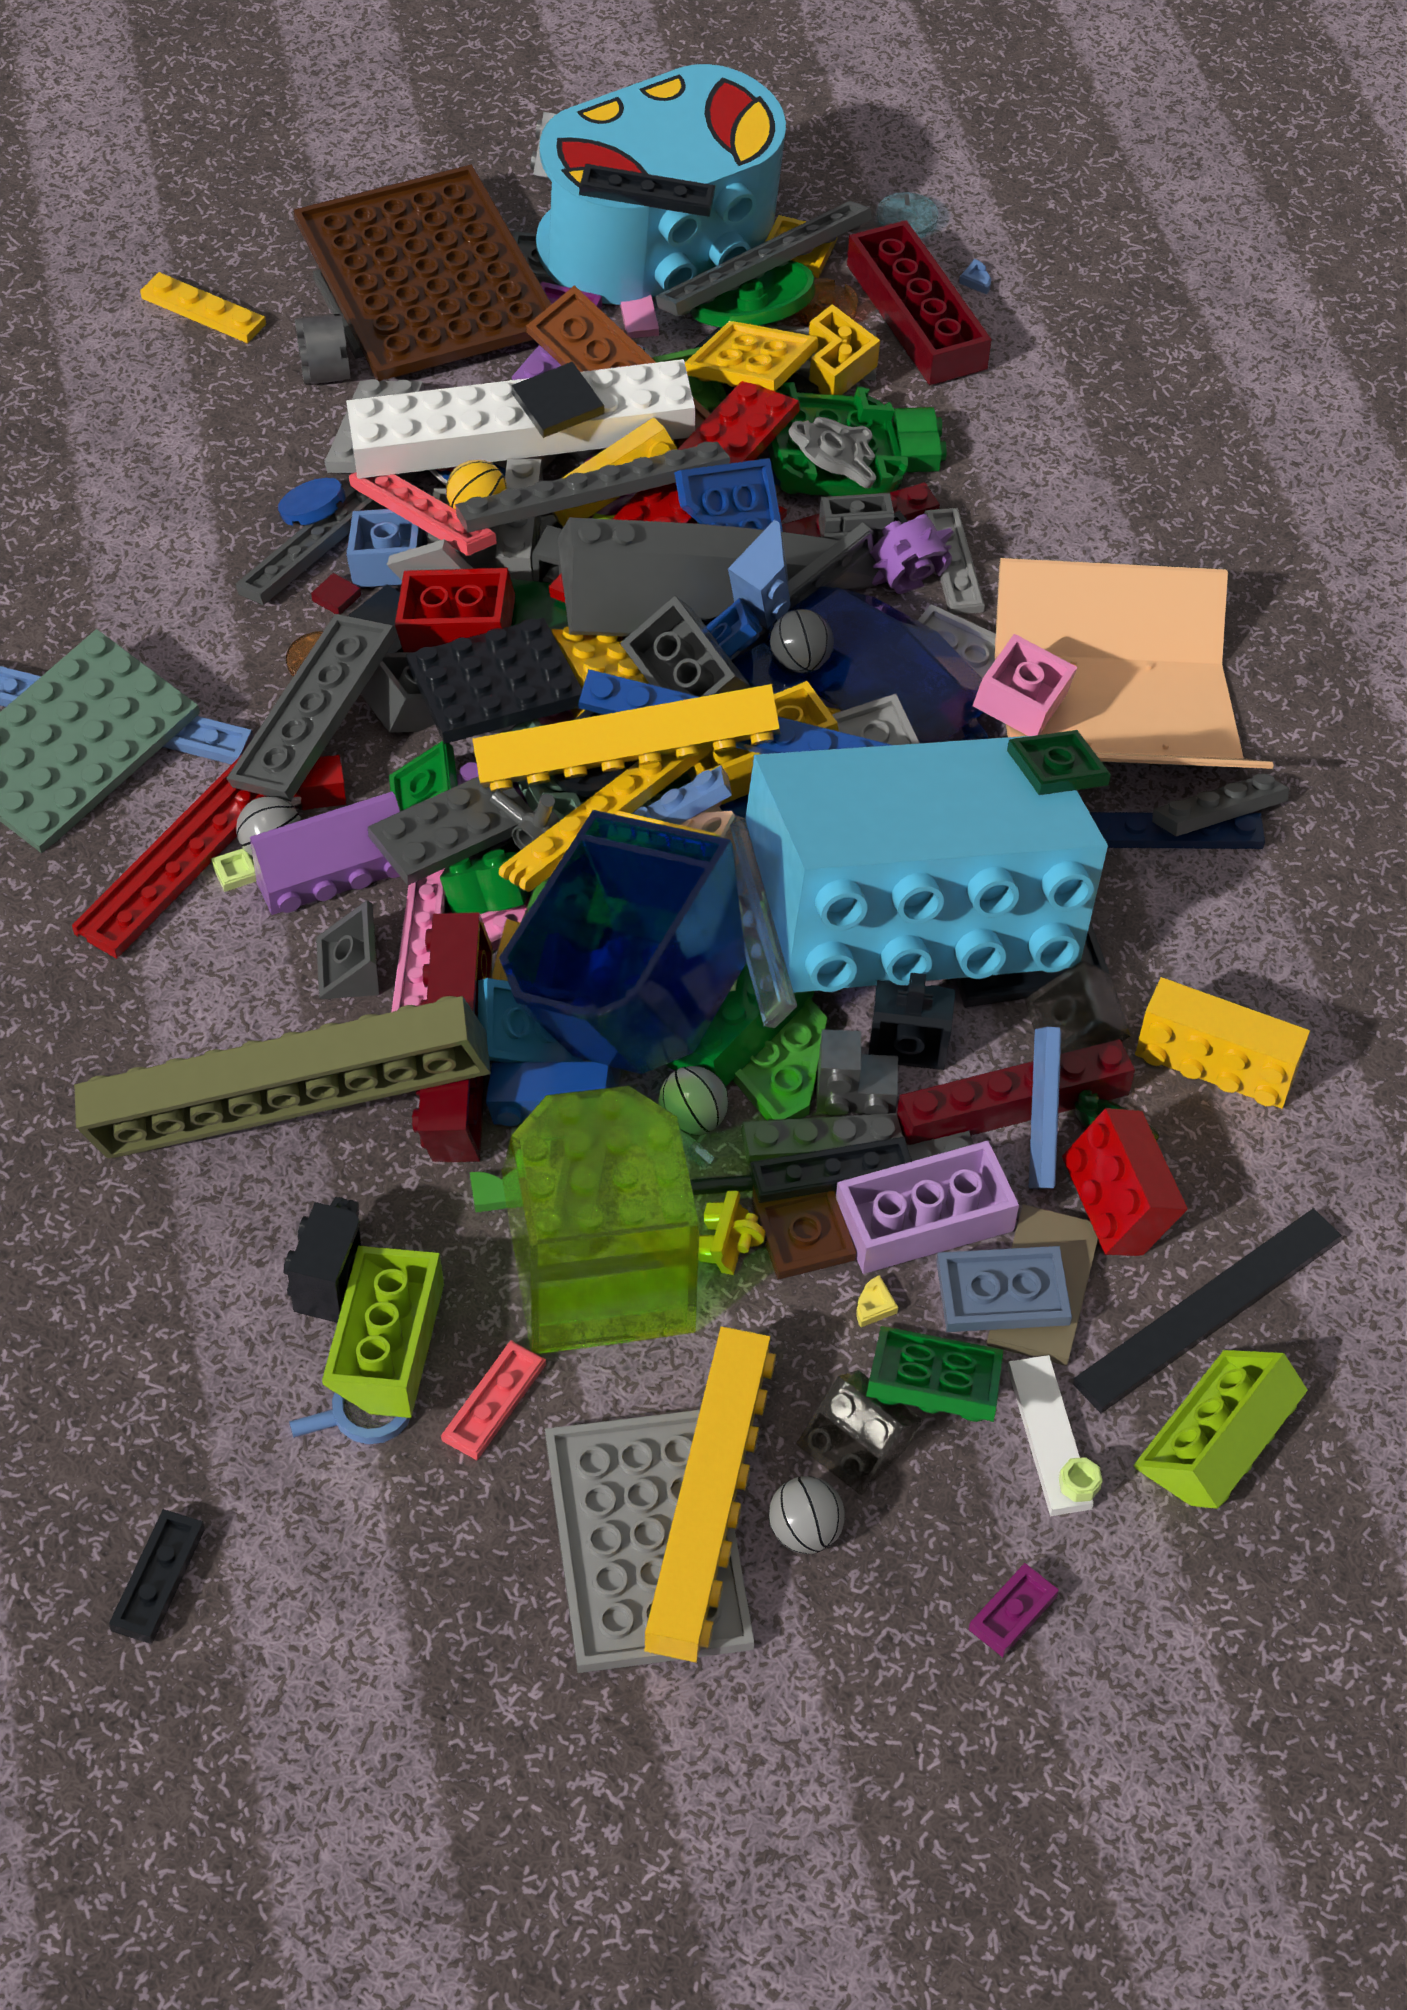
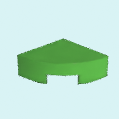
[470,1172,515,1213]

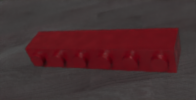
[897,1039,1135,1145]

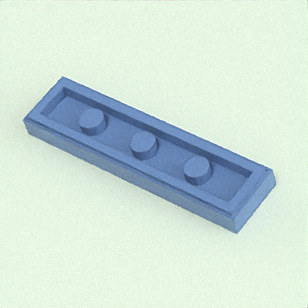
[1029,1027,1061,1189]

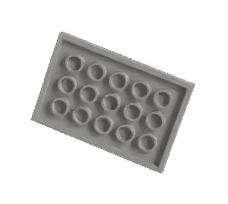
[545,1410,754,1673]

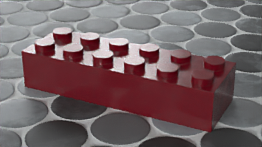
[847,220,992,386]
[412,912,493,1162]

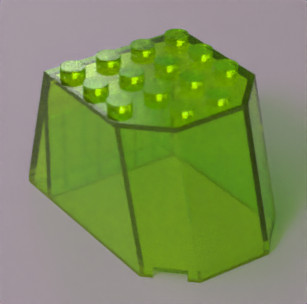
[501,1086,699,1354]

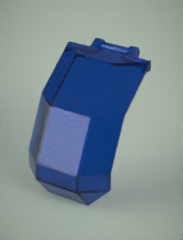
[758,587,988,743]

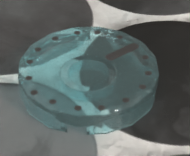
[876,192,939,239]

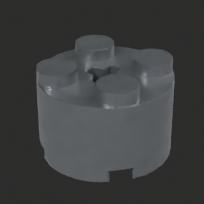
[295,313,350,384]

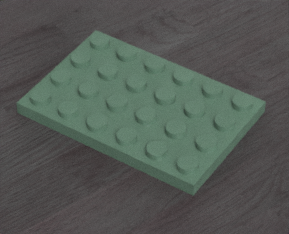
[0,629,200,853]

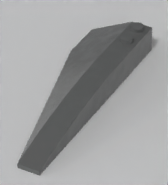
[557,517,888,636]

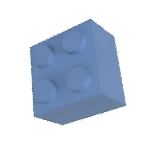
[347,509,427,587]

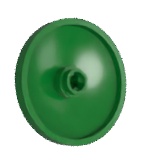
[690,260,816,327]

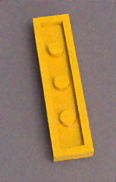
[140,272,266,343]

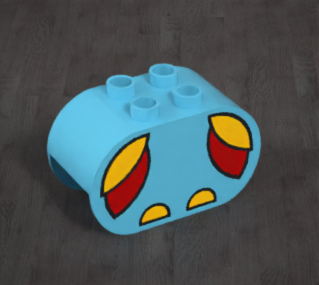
[536,64,786,305]

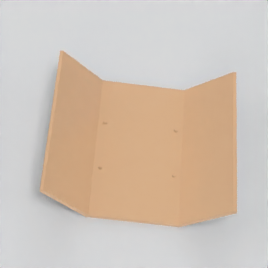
[994,558,1274,769]

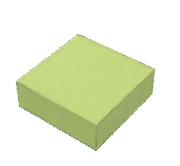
[211,848,256,892]

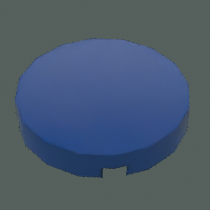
[278,477,345,526]

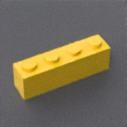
[552,417,678,527]

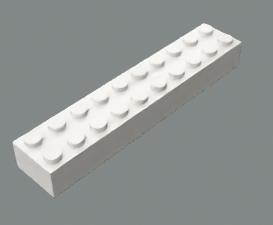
[346,359,695,479]

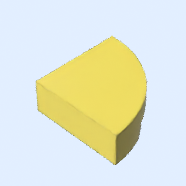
[856,1275,898,1327]

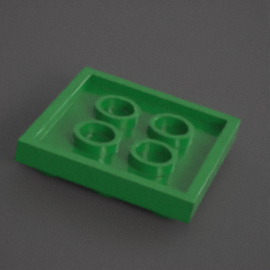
[866,1326,1004,1422]

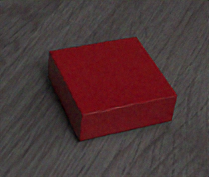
[311,573,361,615]

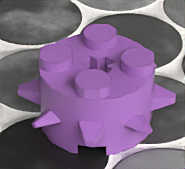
[870,514,953,594]

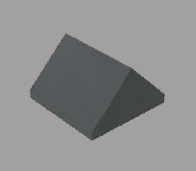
[316,900,379,999]

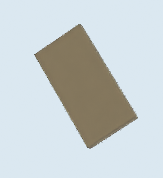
[986,1204,1098,1366]

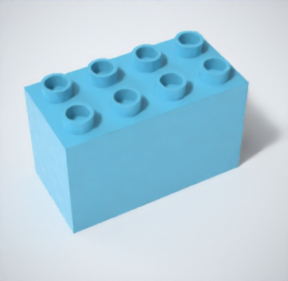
[737,736,1108,993]

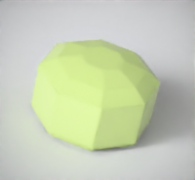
[1059,1457,1103,1502]

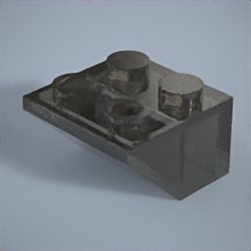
[796,1370,924,1495]

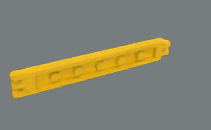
[499,746,712,892]

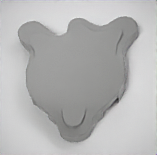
[788,417,876,488]

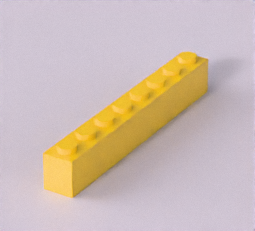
[472,684,780,792]
[644,1326,776,1663]

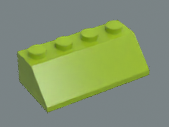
[322,1246,444,1418]
[1133,1350,1308,1509]

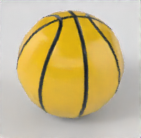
[446,459,507,510]

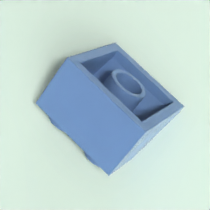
[728,519,790,629]

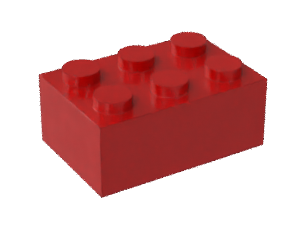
[395,568,515,652]
[1062,1108,1188,1256]

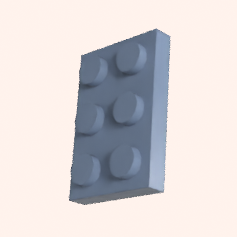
[936,1246,1072,1332]

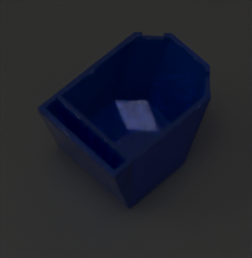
[499,810,746,1074]

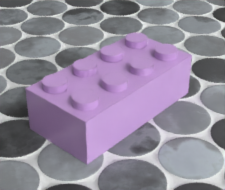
[836,1141,1019,1274]

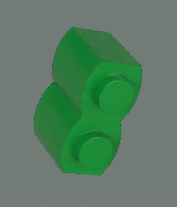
[892,407,947,472]
[440,849,530,914]

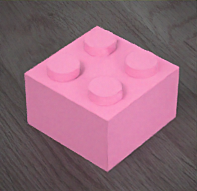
[973,634,1077,736]

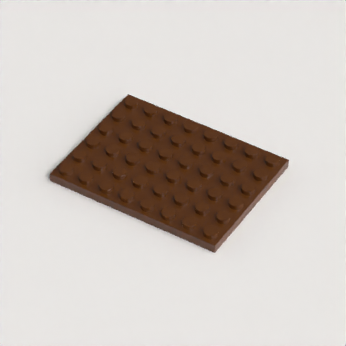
[293,164,552,381]

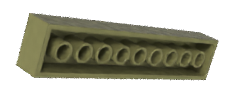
[74,996,491,1158]

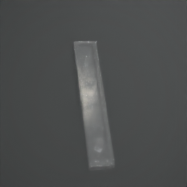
[717,816,797,1028]

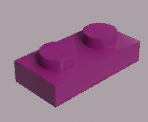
[968,1563,1059,1658]

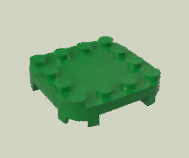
[767,382,908,496]

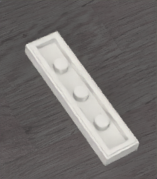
[1007,1355,1093,1516]

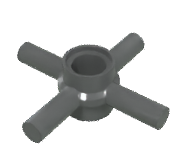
[490,789,585,873]

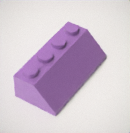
[250,791,400,915]

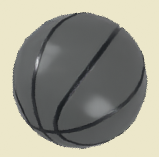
[770,609,834,674]

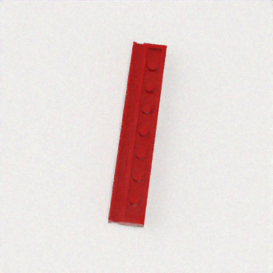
[72,756,266,959]

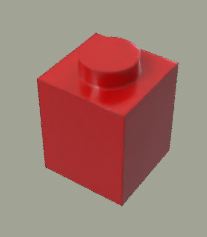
[293,755,346,810]

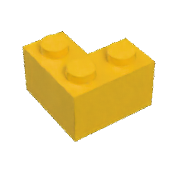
[809,304,880,395]

